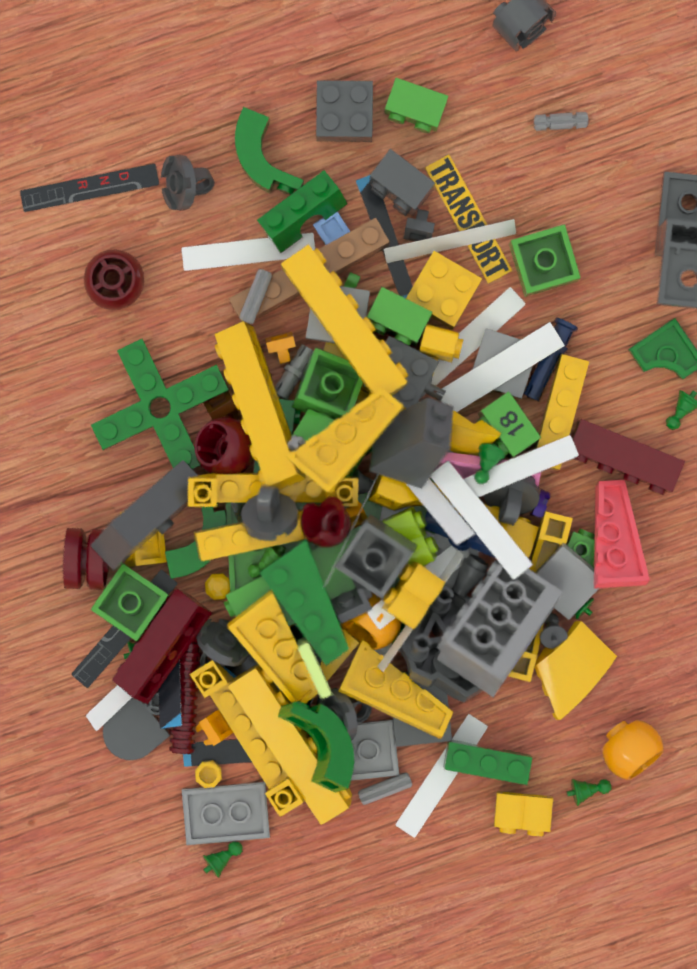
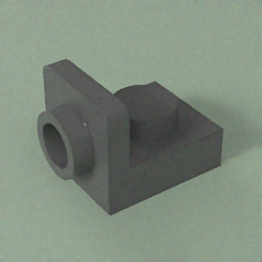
[331,579,373,624]

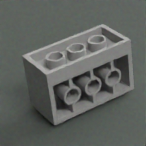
[437,560,563,697]

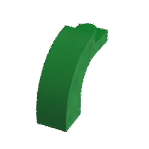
[235,107,304,195]
[165,503,227,579]
[278,701,354,793]

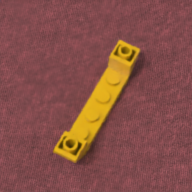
[188,473,358,507]
[190,660,304,817]

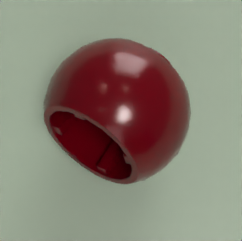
[84,249,144,310]
[195,417,253,474]

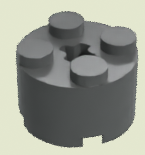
[492,0,556,51]

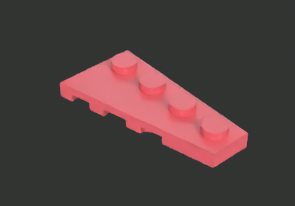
[594,480,650,588]

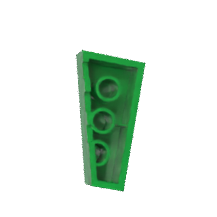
[260,539,349,666]

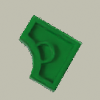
[628,318,697,380]

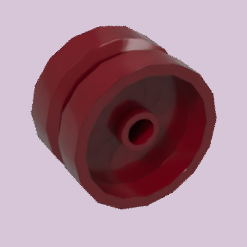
[63,528,110,590]

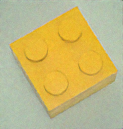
[406,251,482,330]

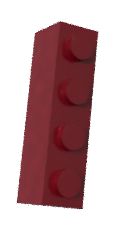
[572,419,685,496]
[112,588,212,704]

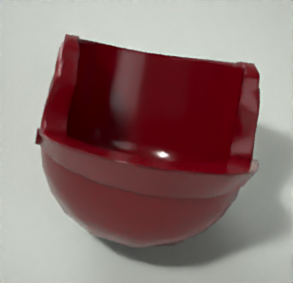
[301,496,351,548]

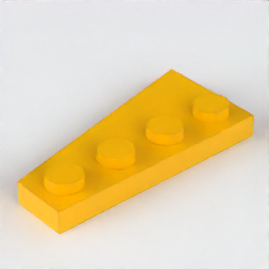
[285,388,404,494]
[227,590,319,704]
[339,639,453,739]

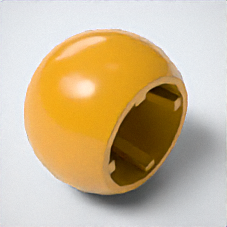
[341,591,402,650]
[602,720,664,780]

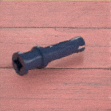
[523,317,578,402]

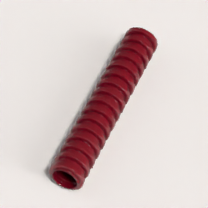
[169,636,201,754]

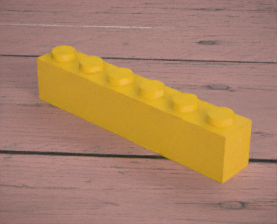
[281,244,409,396]
[215,321,307,490]
[228,663,352,825]

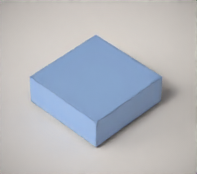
[313,212,350,245]

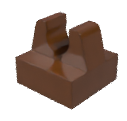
[203,391,239,420]

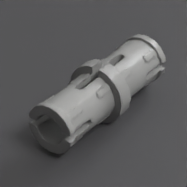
[275,344,313,400]

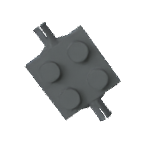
[363,336,446,409]

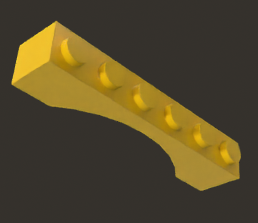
[368,474,539,558]
[508,511,573,682]

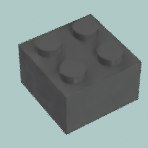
[316,81,373,142]
[369,149,435,217]
[335,514,417,598]

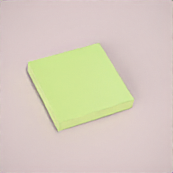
[297,637,332,698]

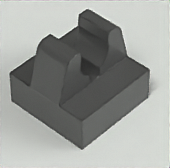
[403,209,435,241]

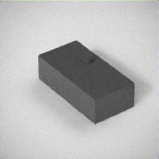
[91,460,198,570]

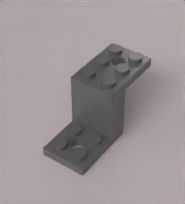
[654,172,697,309]

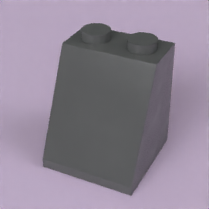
[370,397,454,489]

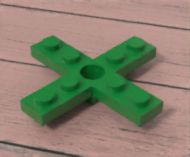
[91,339,229,470]

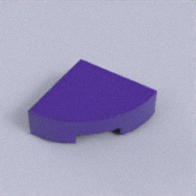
[530,489,551,518]

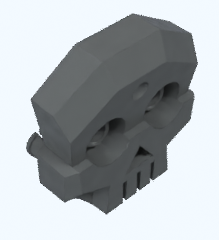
[398,586,483,703]

